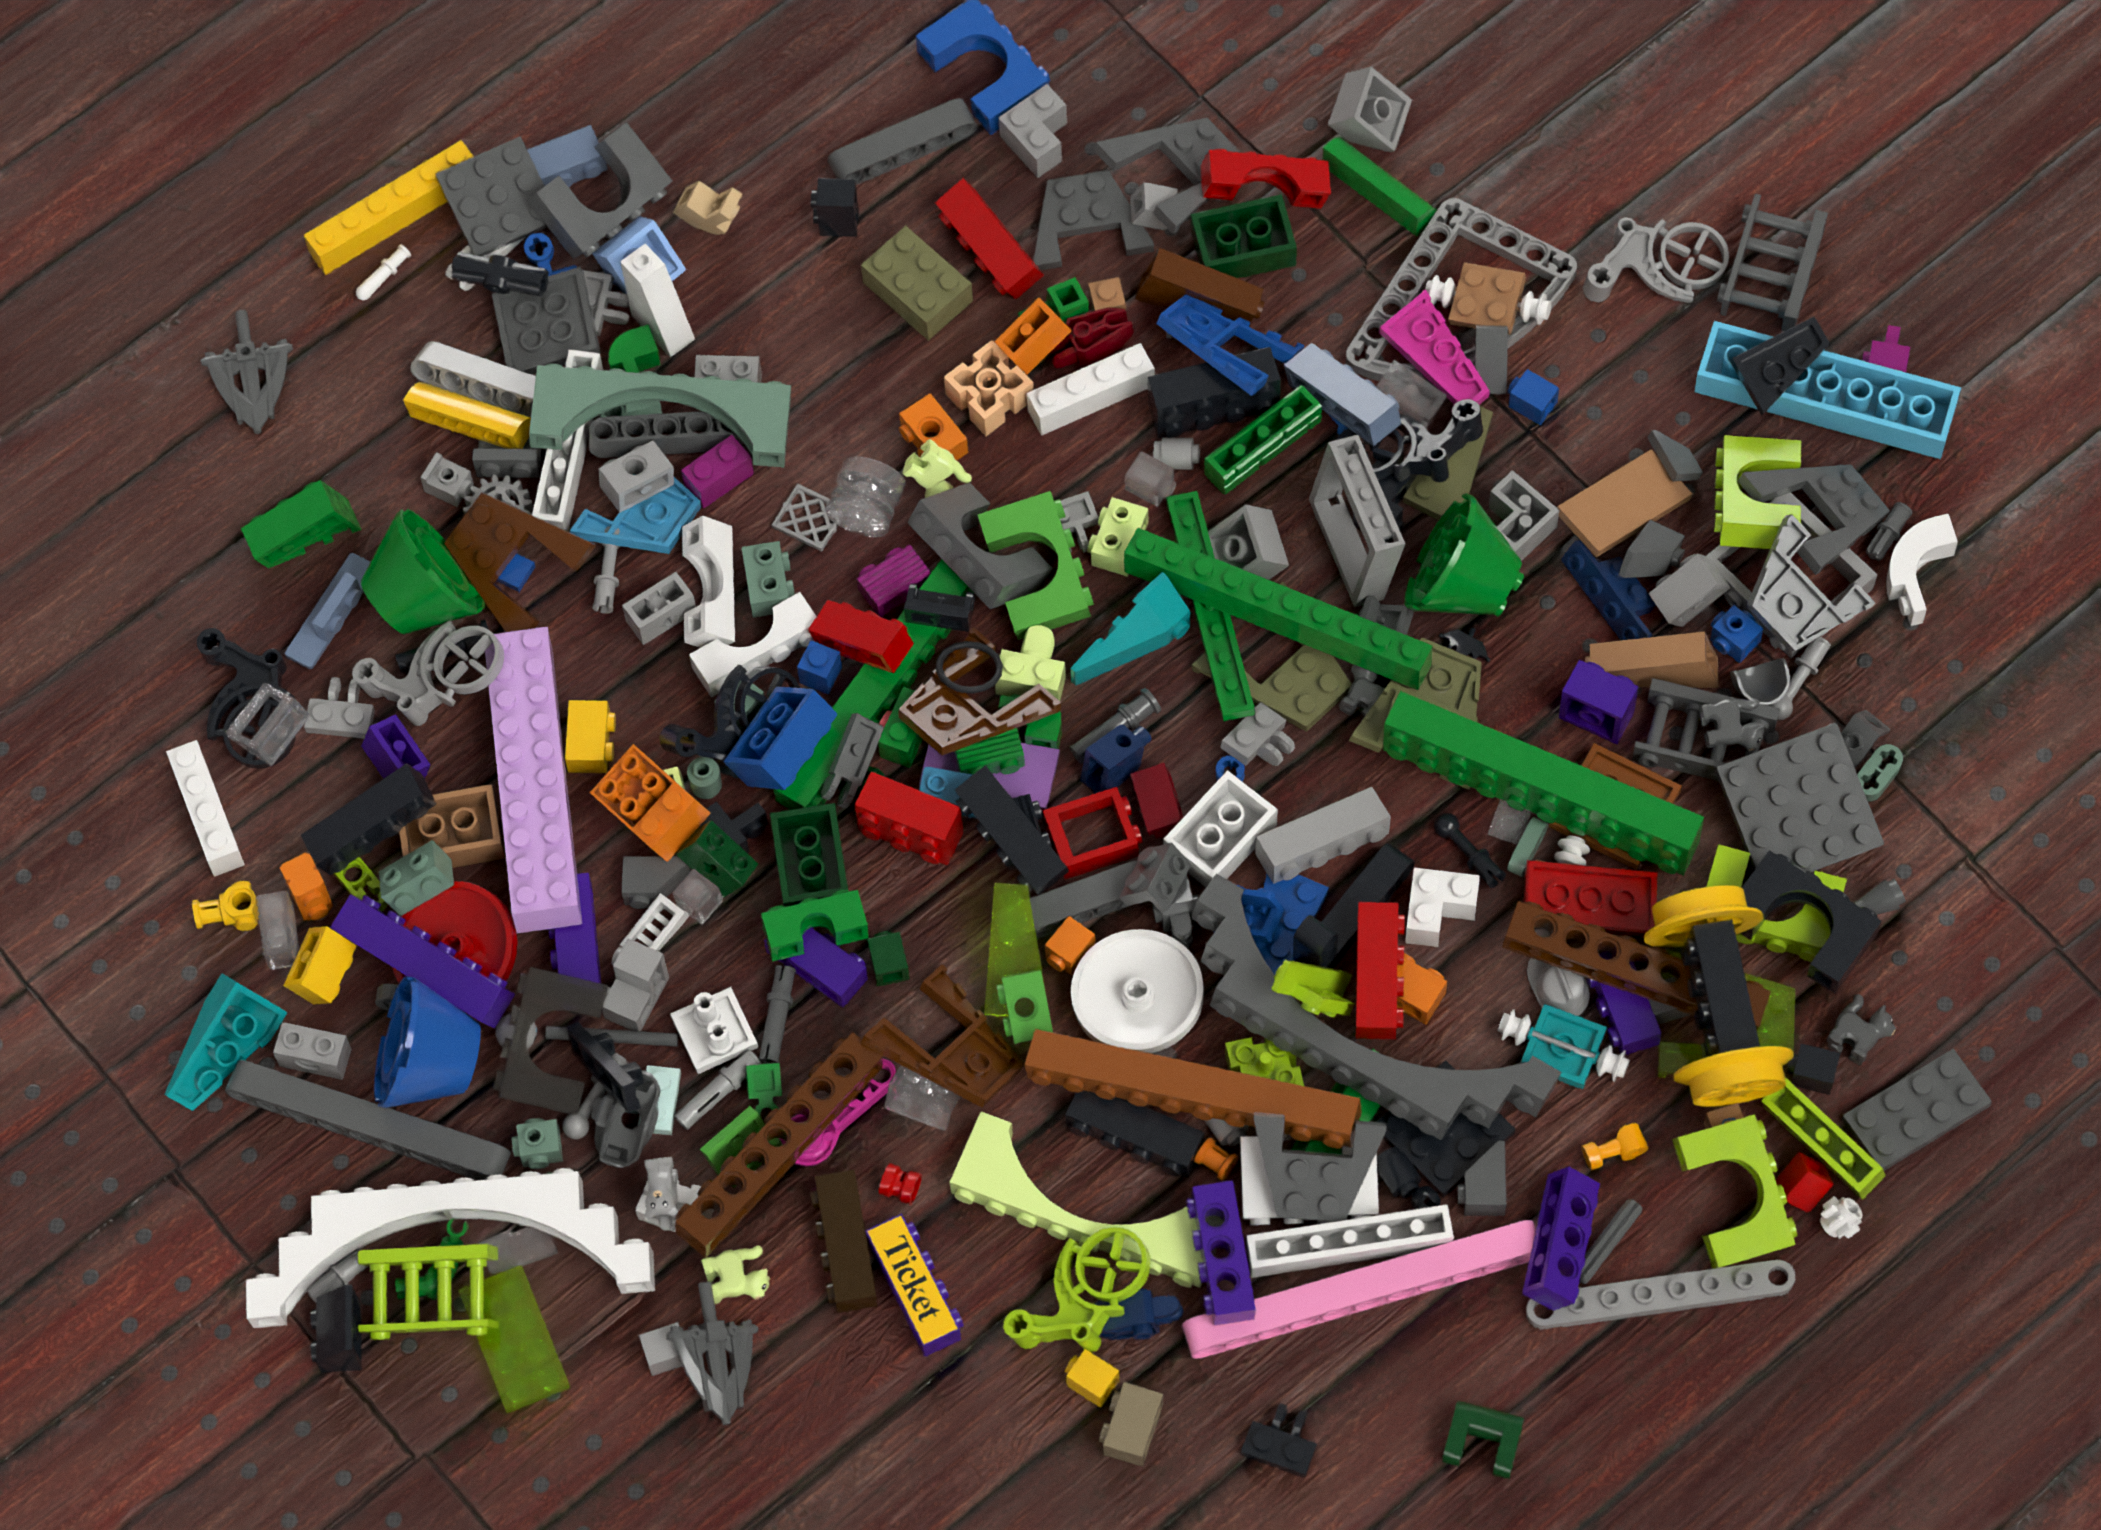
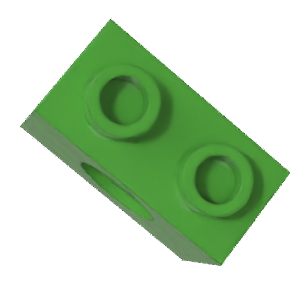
[997,969,1053,1044]

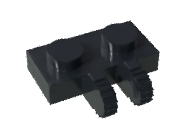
[1241,1403,1317,1478]

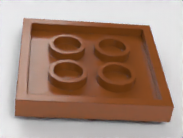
[1549,743,1682,870]

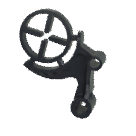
[1336,399,1483,482]
[197,628,296,769]
[659,664,800,778]

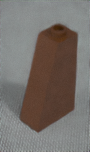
[1134,248,1265,322]

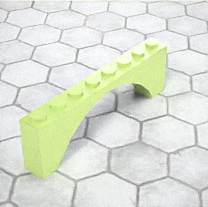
[950,1112,1223,1288]

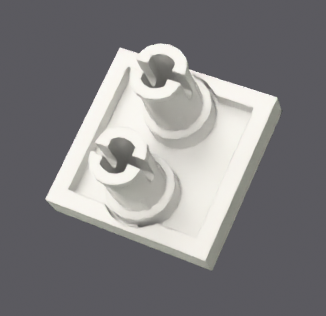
[670,987,758,1074]

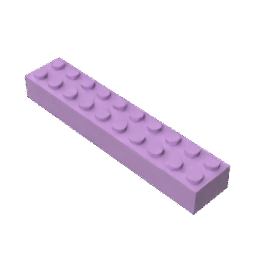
[485,627,582,933]

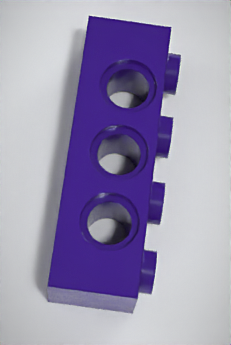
[1522,1166,1600,1311]
[1186,1181,1256,1326]

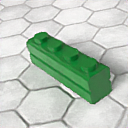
[1204,385,1322,495]

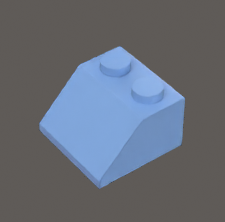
[592,216,686,294]

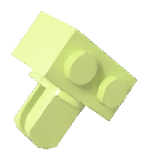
[995,625,1066,701]

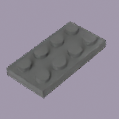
[1842,1049,1992,1171]

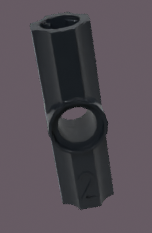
[451,252,549,297]

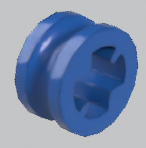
[1216,756,1245,782]

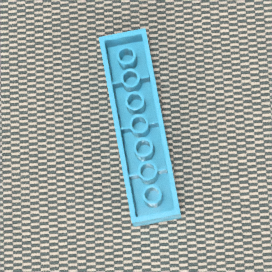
[1694,321,1961,459]

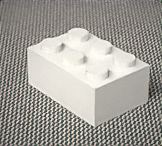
[1163,770,1278,887]

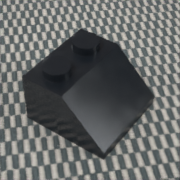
[311,1285,362,1373]

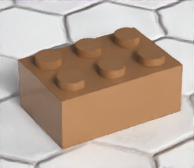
[399,784,506,868]

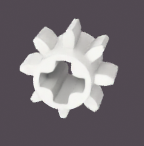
[1820,1196,1862,1239]

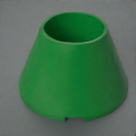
[361,509,485,634]

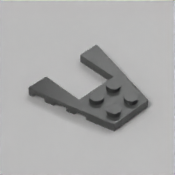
[1094,118,1240,234]
[1738,464,1890,575]

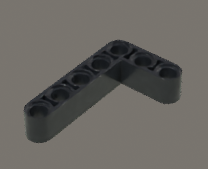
[1293,842,1415,969]

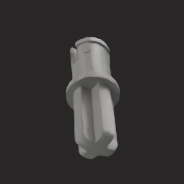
[308,1248,368,1303]

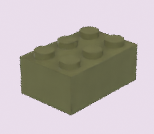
[861,226,973,341]

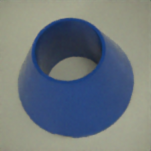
[374,976,481,1108]

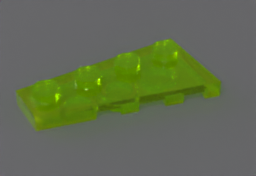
[984,882,1047,1017]

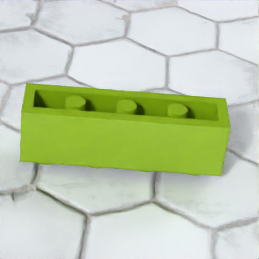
[1762,1077,1886,1200]

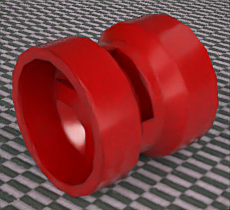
[879,1163,922,1205]

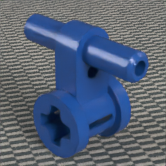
[524,233,577,276]

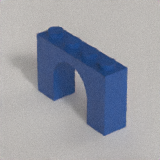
[916,0,1050,135]

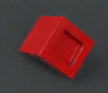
[1776,1152,1834,1213]

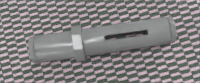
[673,1049,762,1130]

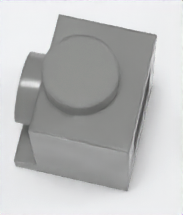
[420,452,474,507]

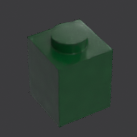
[867,931,910,987]

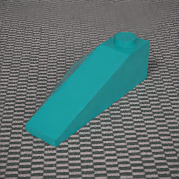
[1070,572,1190,686]
[164,973,288,1111]

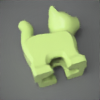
[903,439,972,498]
[701,1245,770,1304]

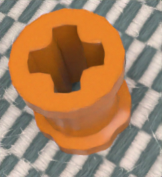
[1194,1138,1239,1181]

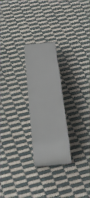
[410,341,536,417]

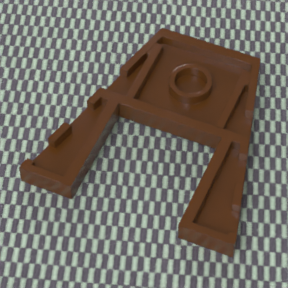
[444,493,596,632]
[898,628,1061,756]
[861,964,1024,1108]

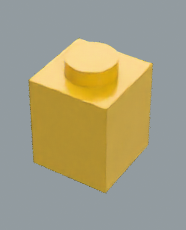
[1065,1349,1120,1408]

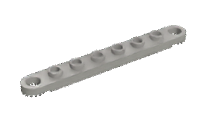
[1526,1260,1795,1329]

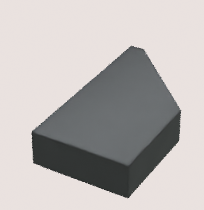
[1647,430,1703,482]

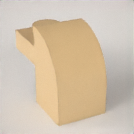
[673,181,742,234]

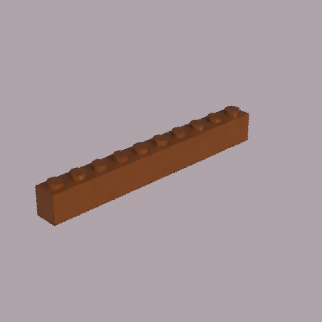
[1025,1029,1362,1148]

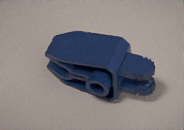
[1094,1288,1184,1340]

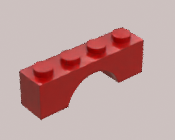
[1200,149,1331,209]

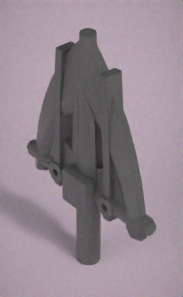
[201,310,293,434]
[666,1282,758,1425]

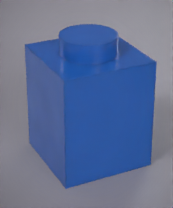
[1507,369,1559,426]
[797,640,842,695]

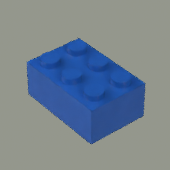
[724,686,838,790]

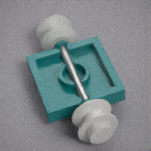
[1498,1004,1630,1090]

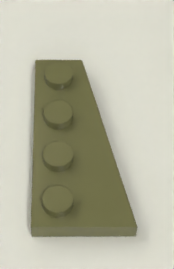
[1403,406,1493,520]

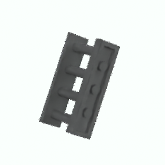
[1717,194,1828,331]
[1632,678,1780,781]

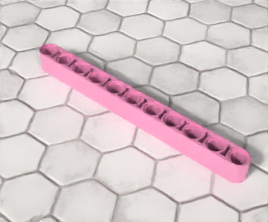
[1182,1220,1536,1359]

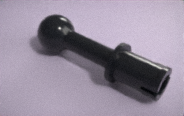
[1434,813,1506,888]

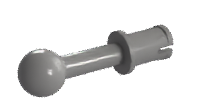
[592,526,621,613]
[1767,637,1831,720]
[562,1053,628,1139]

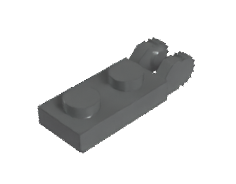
[821,713,884,809]

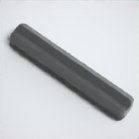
[1579,1199,1642,1284]

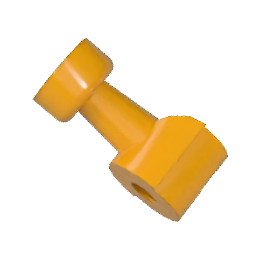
[1581,1123,1649,1171]

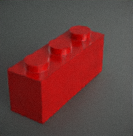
[808,600,914,673]

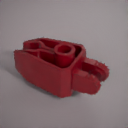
[1050,308,1134,368]

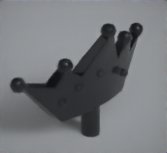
[1439,628,1491,662]

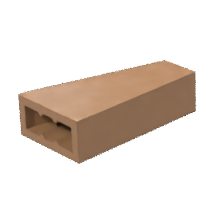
[1585,632,1719,688]

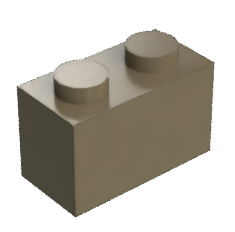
[1099,1382,1163,1467]

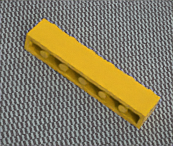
[304,140,474,275]

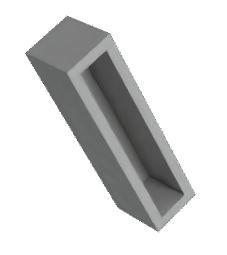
[1255,787,1391,884]

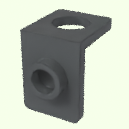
[1841,710,1891,767]

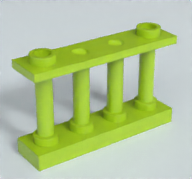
[358,1244,499,1340]

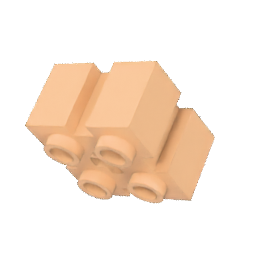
[944,340,1034,436]

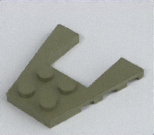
[1192,582,1351,732]
[1349,638,1481,790]

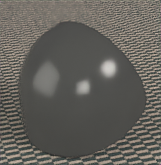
[1730,658,1790,705]

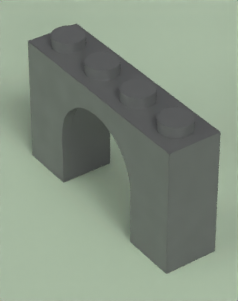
[527,122,672,260]
[907,482,1053,609]

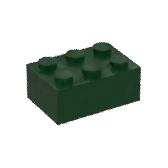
[1191,194,1297,278]
[770,803,848,907]

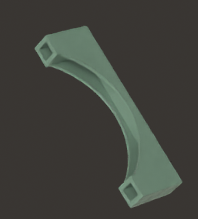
[529,364,791,468]

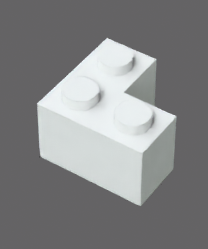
[1405,868,1480,947]

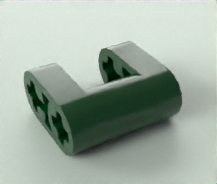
[1442,1401,1524,1479]

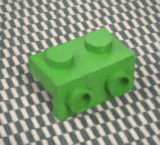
[700,1106,783,1188]

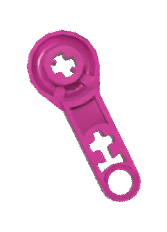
[779,1059,896,1167]

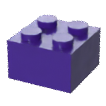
[1559,660,1638,745]

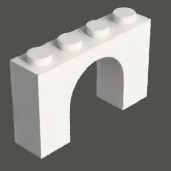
[1240,1137,1379,1225]

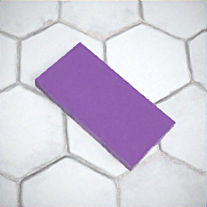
[919,743,1060,812]

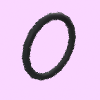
[936,641,1003,694]

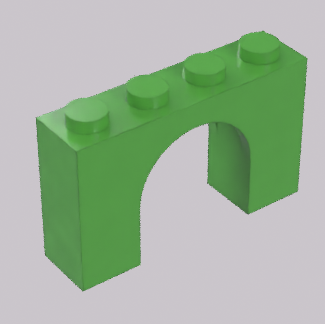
[978,491,1094,640]

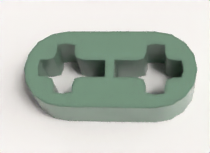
[1857,744,1903,801]
[1507,817,1548,877]

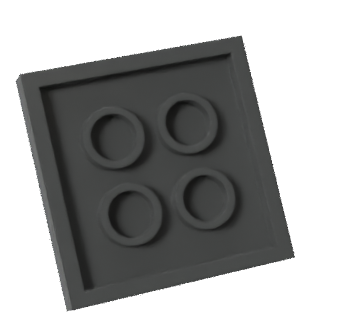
[436,136,547,256]
[492,267,601,374]

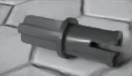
[1866,502,1913,561]

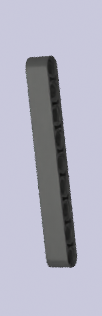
[225,1060,511,1181]

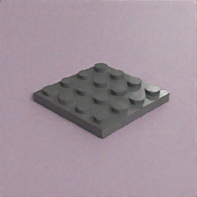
[1714,722,1884,872]

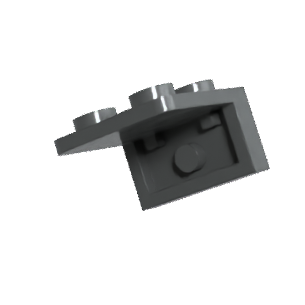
[472,436,542,478]

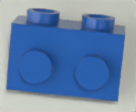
[1213,884,1285,943]

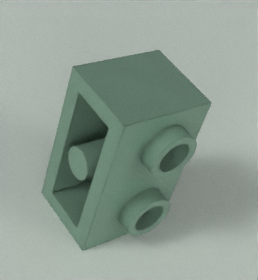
[742,541,795,618]
[379,840,454,916]

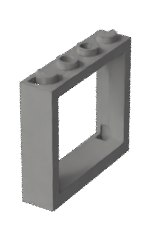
[1309,435,1405,608]
[1707,493,1877,658]

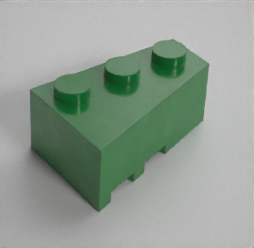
[241,480,362,568]

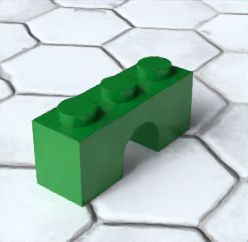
[761,890,868,962]

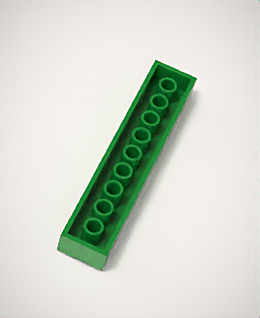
[1383,691,1704,876]

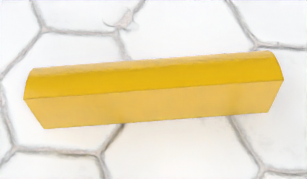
[403,382,531,449]

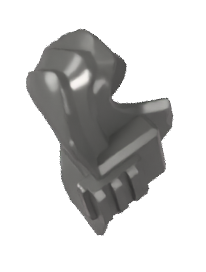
[591,1070,661,1168]

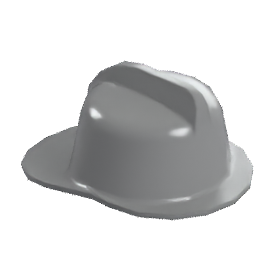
[1527,958,1590,1016]

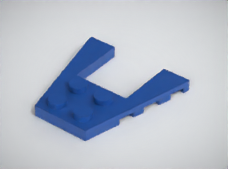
[1156,294,1305,396]

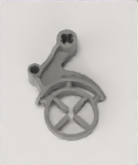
[1583,217,1729,303]
[352,621,504,726]

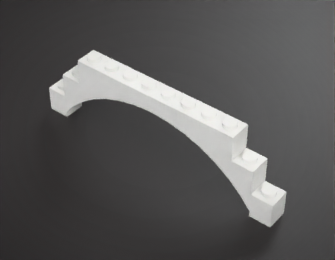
[246,1168,655,1328]

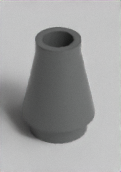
[1854,879,1906,915]

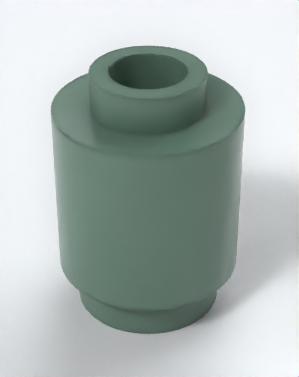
[687,757,722,799]

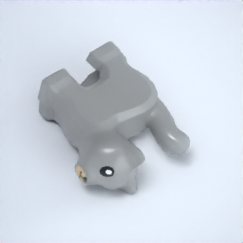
[644,1157,678,1231]

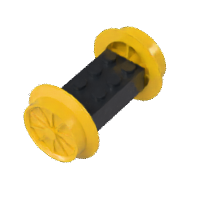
[1644,885,1794,1107]

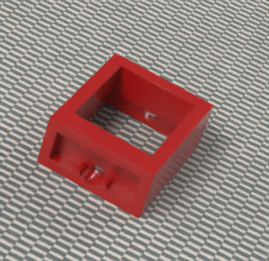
[1043,787,1143,880]

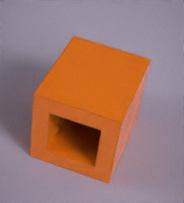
[1045,916,1096,975]

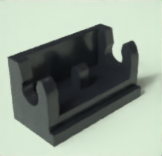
[904,583,976,632]

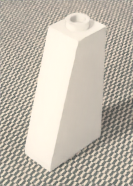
[620,243,695,358]

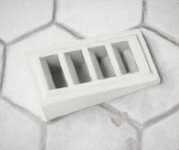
[620,893,690,951]

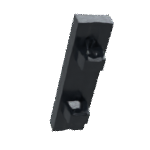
[566,1022,644,1113]

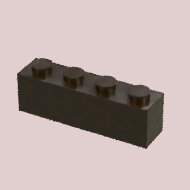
[810,1169,878,1313]

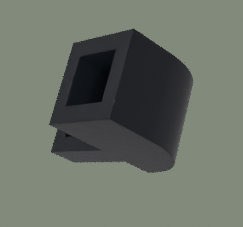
[698,802,768,853]

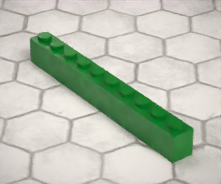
[1124,527,1433,690]
[773,559,974,810]

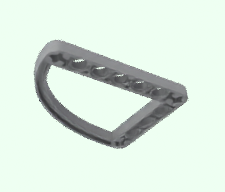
[1346,198,1577,384]

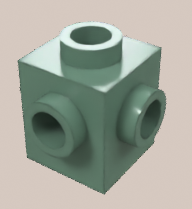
[512,1118,563,1169]

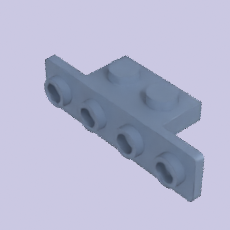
[285,553,370,669]

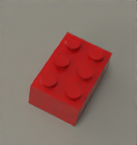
[855,772,964,866]

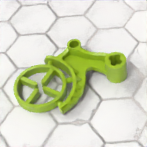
[1004,1227,1151,1352]

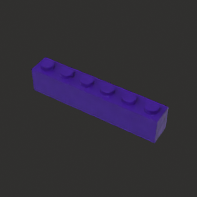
[330,894,515,1028]

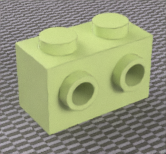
[1087,497,1149,577]

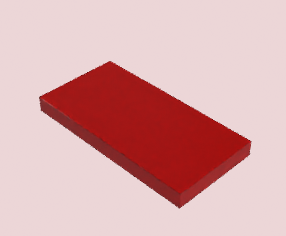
[1524,860,1658,937]

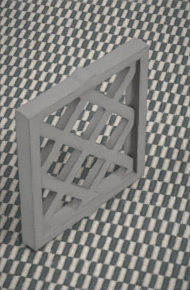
[772,483,848,552]

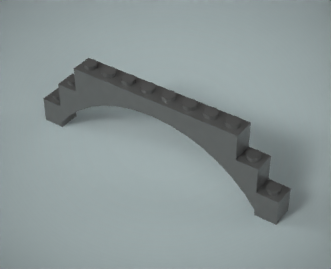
[1191,874,1561,1140]

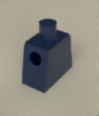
[1080,725,1152,794]

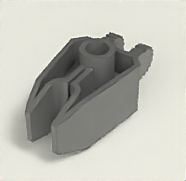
[1152,874,1198,949]

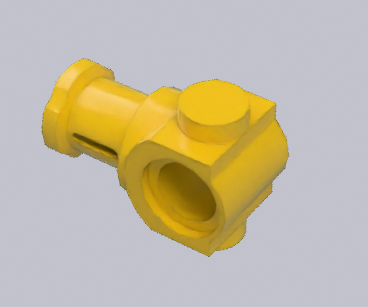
[192,881,261,931]

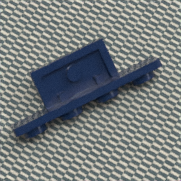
[1561,540,1656,641]

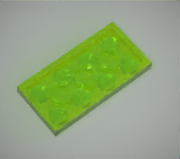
[459,1265,570,1413]

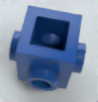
[1710,605,1764,664]

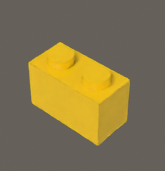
[565,700,616,773]
[283,926,357,1004]

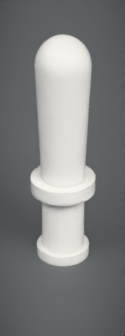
[356,244,411,300]

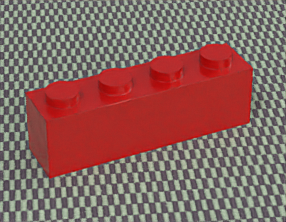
[935,178,1044,300]
[1356,902,1405,1039]

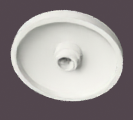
[1071,929,1204,1054]

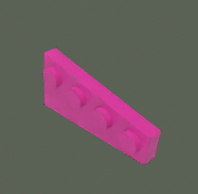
[1379,289,1490,405]

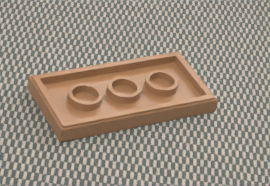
[1557,449,1693,558]

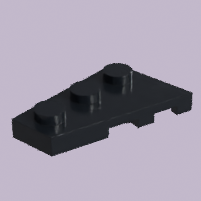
[1730,317,1830,416]

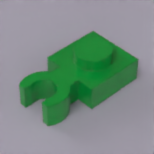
[745,1063,782,1117]

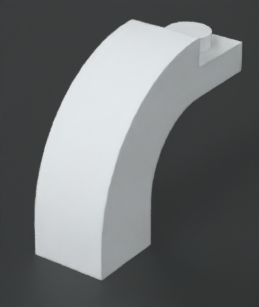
[1886,514,1958,626]

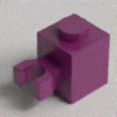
[1862,325,1910,372]

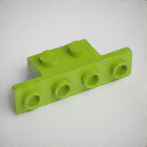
[1271,960,1355,1018]

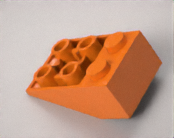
[590,744,711,862]

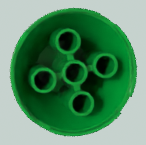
[1404,493,1524,617]

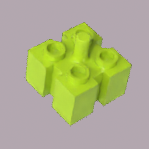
[1225,1038,1304,1086]

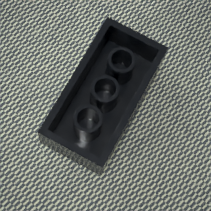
[1148,347,1281,439]

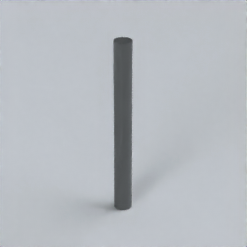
[546,1026,679,1047]

